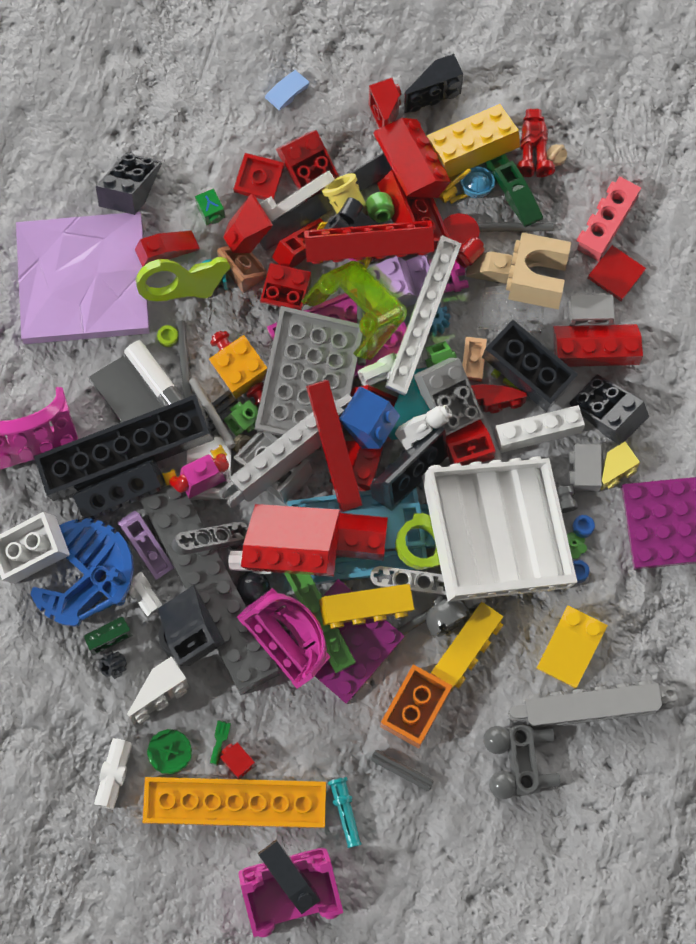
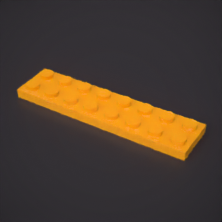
[142,777,326,828]

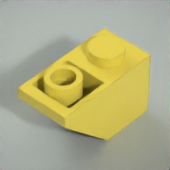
[600,442,640,491]

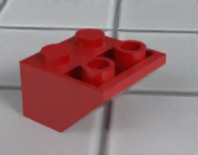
[260,263,312,311]
[446,419,496,466]

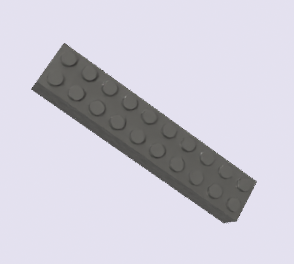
[140,485,280,695]

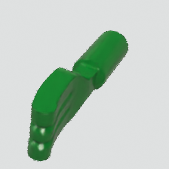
[210,720,231,766]

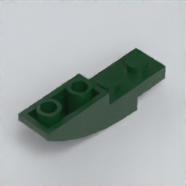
[485,154,543,227]

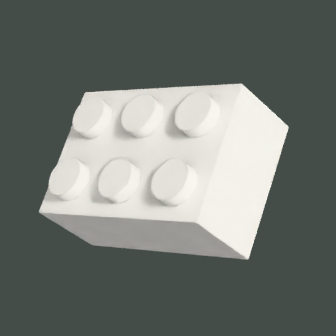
[0,512,70,584]

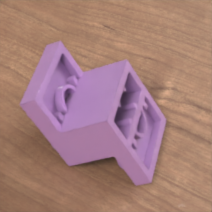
[360,255,431,312]

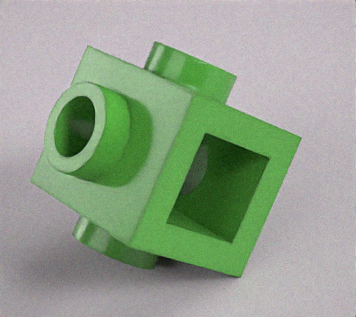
[425,341,457,368]
[224,400,258,436]

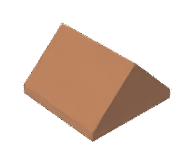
[217,246,268,293]

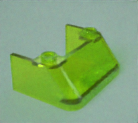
[301,261,407,360]

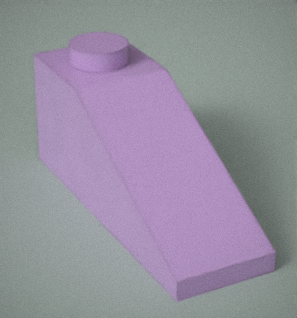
[117,511,174,580]

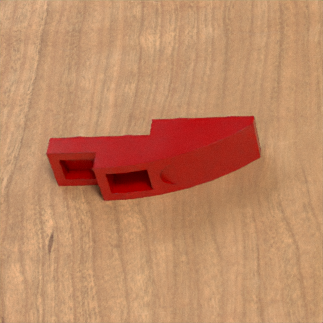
[471,384,527,414]

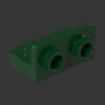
[84,617,133,656]

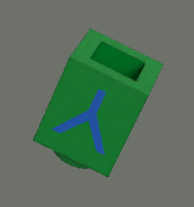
[195,188,225,226]

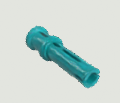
[328,777,362,848]

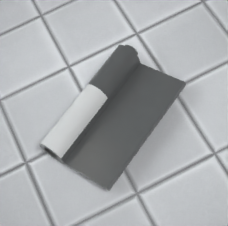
[89,340,184,423]

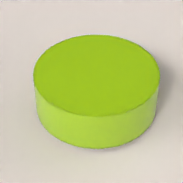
[157,325,178,347]

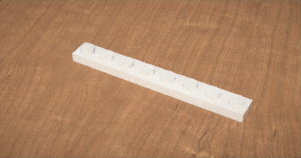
[385,235,461,396]

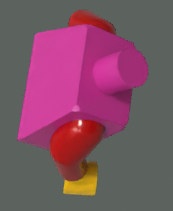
[162,445,229,499]

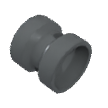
[556,486,578,513]

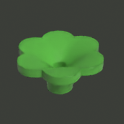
[567,532,587,559]

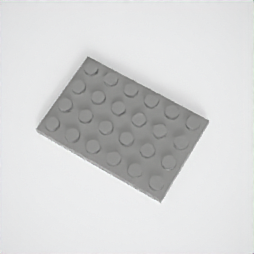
[254,306,364,436]

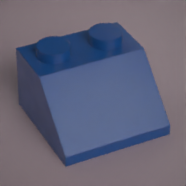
[339,387,400,449]

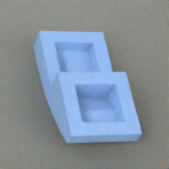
[265,70,310,110]

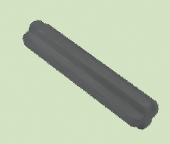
[371,750,434,791]

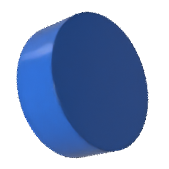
[572,515,595,538]
[573,560,590,583]

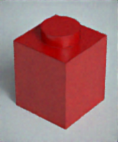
[220,742,256,779]

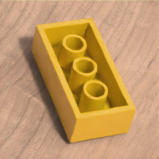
[426,104,520,178]

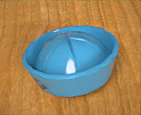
[460,166,496,198]

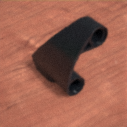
[324,197,393,229]

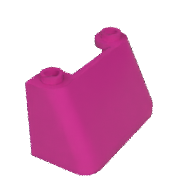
[238,848,343,937]

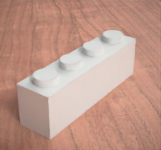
[494,405,585,453]

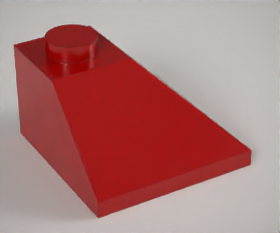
[223,194,273,253]

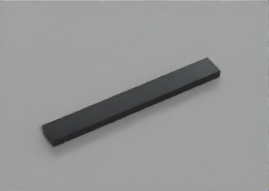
[260,153,393,251]

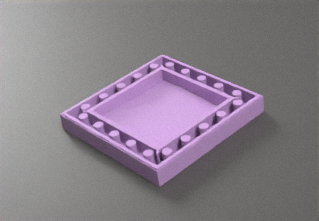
[16,212,150,344]

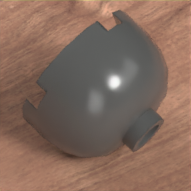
[426,597,471,638]

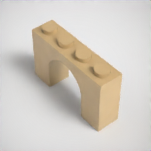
[506,232,571,310]

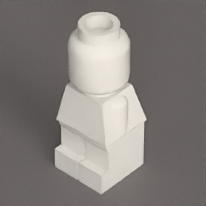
[395,405,452,450]

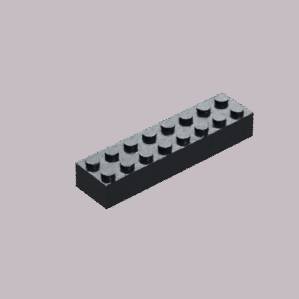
[34,394,214,501]

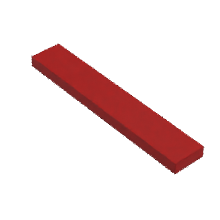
[306,380,362,512]

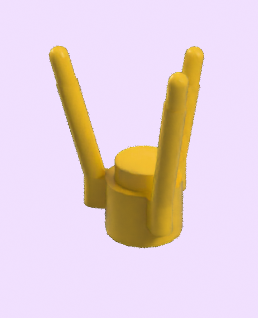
[439,169,471,204]

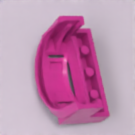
[0,387,78,470]
[237,588,331,689]

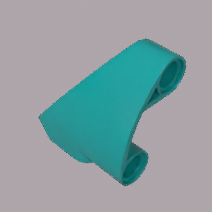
[388,367,435,440]

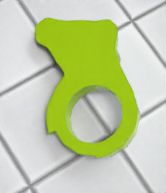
[135,257,230,302]
[395,513,440,570]

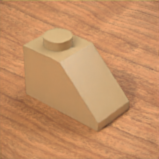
[466,252,512,284]

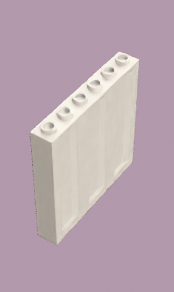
[422,456,577,602]

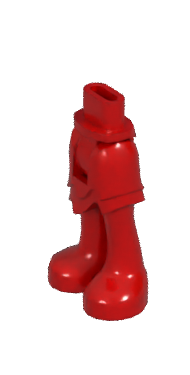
[517,109,555,178]

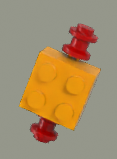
[209,331,268,409]

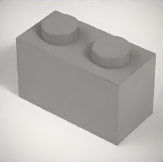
[568,293,614,326]
[569,444,602,492]

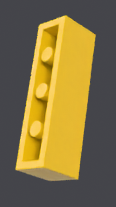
[319,584,414,629]
[431,601,504,692]

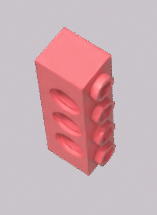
[577,176,641,262]

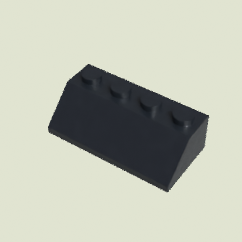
[370,427,448,511]

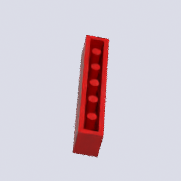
[304,220,434,264]

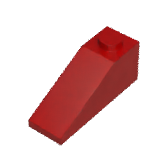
[272,218,324,268]
[135,230,200,267]

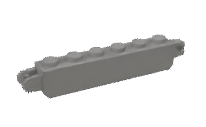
[219,394,352,508]
[508,681,677,729]

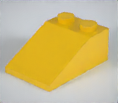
[536,605,608,689]

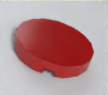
[443,213,480,245]

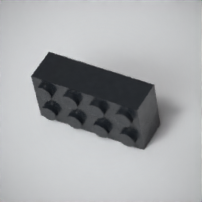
[482,319,578,412]

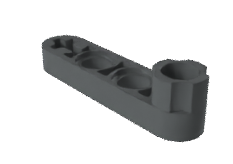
[172,522,248,555]

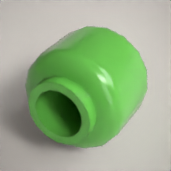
[366,192,395,223]

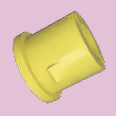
[322,173,366,214]

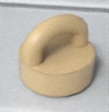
[547,144,567,166]

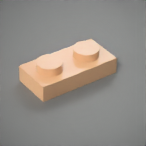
[462,337,487,381]

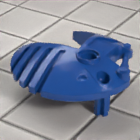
[31,519,134,627]

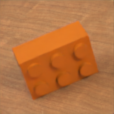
[380,664,452,749]

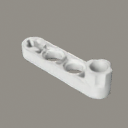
[260,171,335,222]
[370,566,446,596]

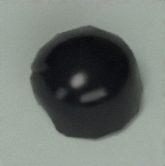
[236,571,271,605]

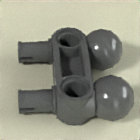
[483,725,561,799]

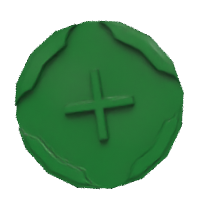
[147,729,192,775]

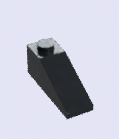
[258,840,321,914]

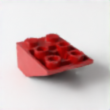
[276,130,339,201]

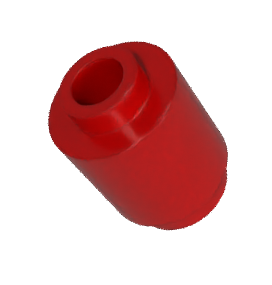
[455,237,485,268]

